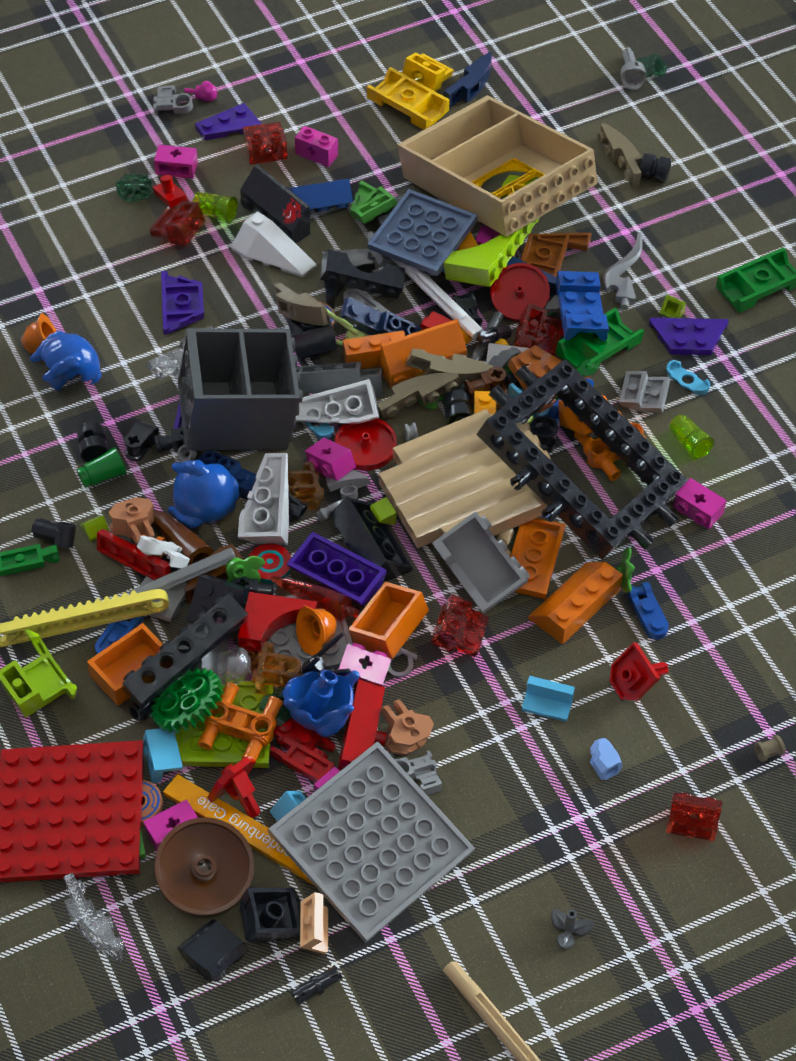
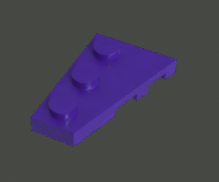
[195,103,264,140]

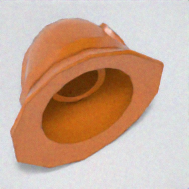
[21,313,57,354]
[296,605,337,656]

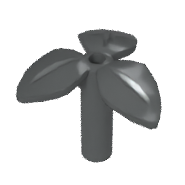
[551,909,594,949]

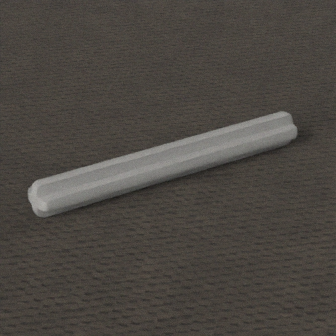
[129,548,236,595]

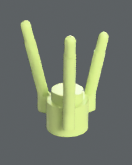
[327,309,367,346]

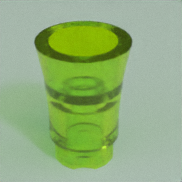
[192,192,238,224]
[669,414,715,460]

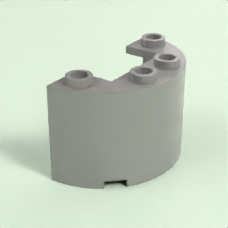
[432,511,530,614]

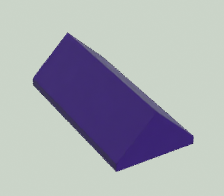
[287,532,387,605]

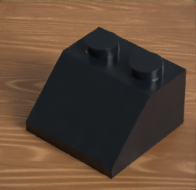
[287,315,338,358]

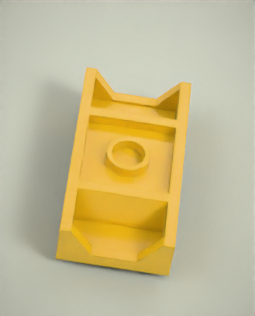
[367,67,449,130]

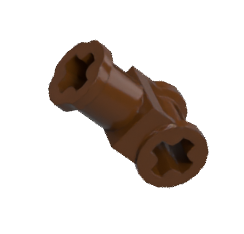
[464,367,506,399]

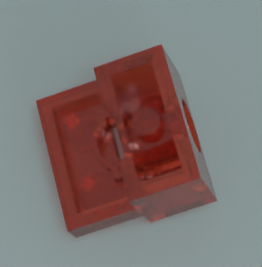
[243,122,288,164]
[149,201,205,246]
[513,303,563,356]
[431,594,489,657]
[666,792,723,841]

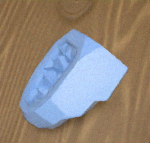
[590,738,622,780]

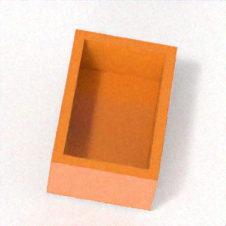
[348,582,429,659]
[87,623,173,706]

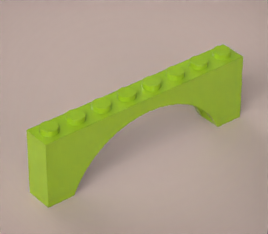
[444,174,540,287]

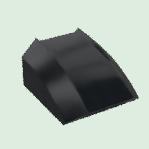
[239,888,301,943]

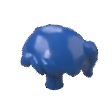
[30,331,101,391]
[168,460,239,529]
[283,670,360,738]

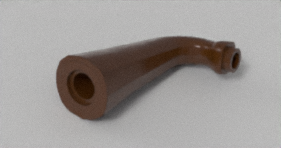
[151,510,213,566]

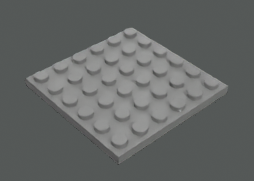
[268,741,475,943]

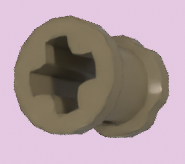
[754,735,786,762]

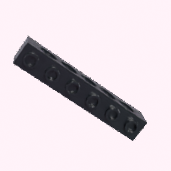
[122,594,248,709]

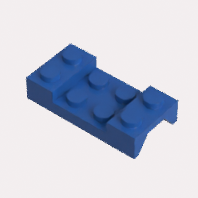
[556,271,609,341]

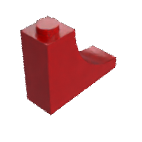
[238,592,317,653]

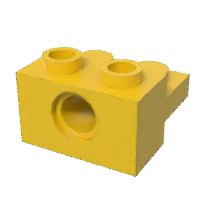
[402,52,454,92]

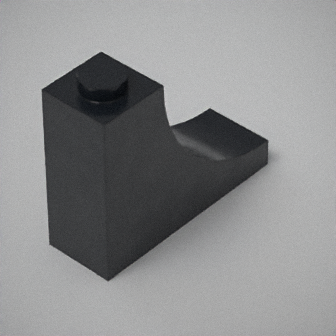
[322,249,376,309]

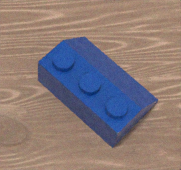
[288,179,353,212]

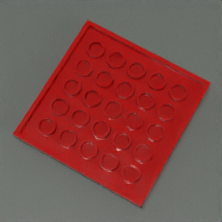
[0,740,145,883]

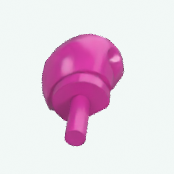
[184,81,217,102]

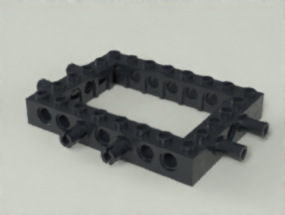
[476,359,688,560]

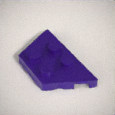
[161,271,204,335]
[649,318,728,355]

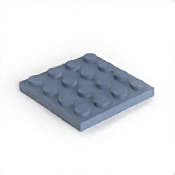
[367,189,478,276]

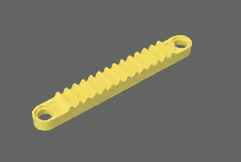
[0,589,169,647]

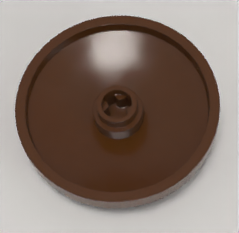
[154,817,254,917]

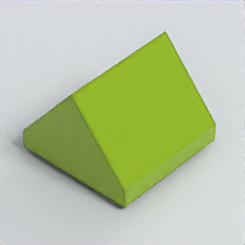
[659,294,686,318]
[370,497,397,525]
[80,515,110,542]

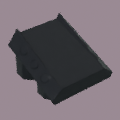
[177,919,249,981]

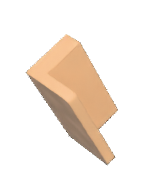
[300,892,328,954]

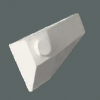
[231,211,317,278]
[296,379,379,424]
[238,453,289,545]

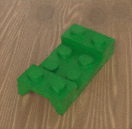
[716,247,796,313]
[555,308,644,377]

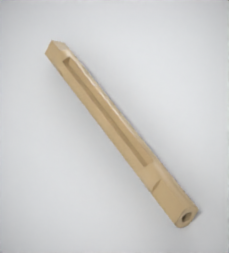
[443,961,541,1061]

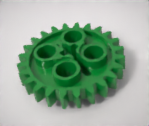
[151,668,224,733]

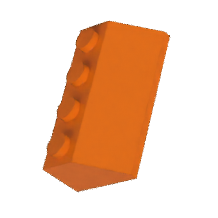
[380,319,467,389]
[528,562,623,645]

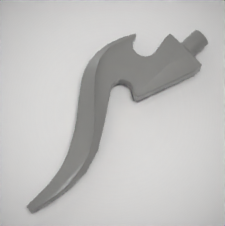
[603,233,642,310]

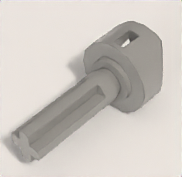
[620,47,646,90]

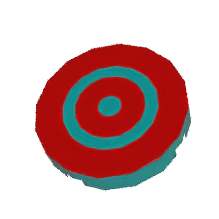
[249,543,291,584]

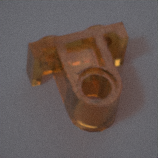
[288,462,324,510]
[252,642,302,694]

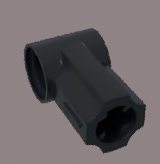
[31,518,77,548]

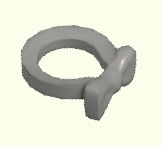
[316,499,343,523]
[388,647,417,678]

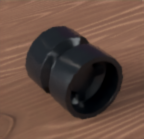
[640,152,672,183]
[443,389,473,425]
[530,415,558,454]
[77,422,108,462]

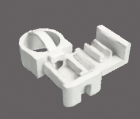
[137,536,190,568]

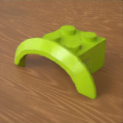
[0,630,77,718]

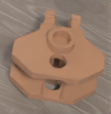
[108,497,155,544]
[381,699,434,756]

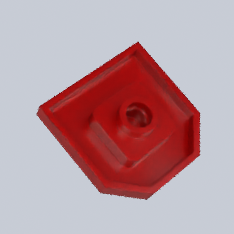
[609,642,669,701]
[207,757,261,818]

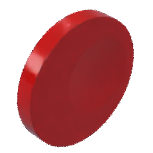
[490,263,550,322]
[335,419,397,471]

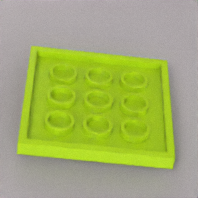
[175,681,274,768]

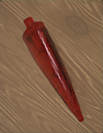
[271,576,359,622]

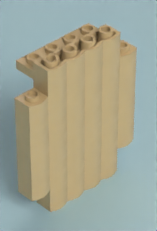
[378,409,551,548]

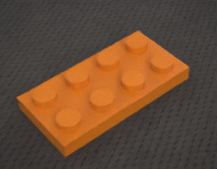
[510,518,566,599]

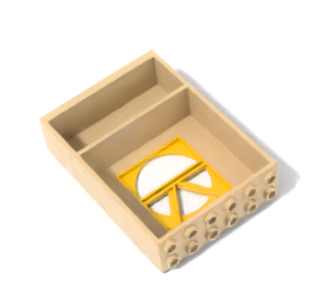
[397,95,598,237]

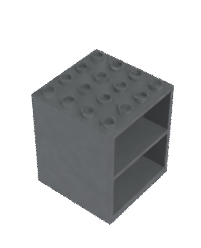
[178,329,303,451]

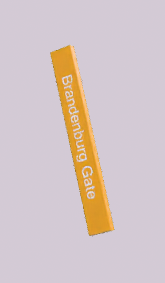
[163,774,316,887]

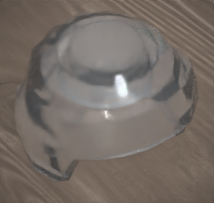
[217,646,251,685]

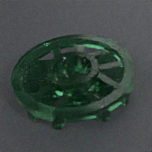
[116,172,153,202]

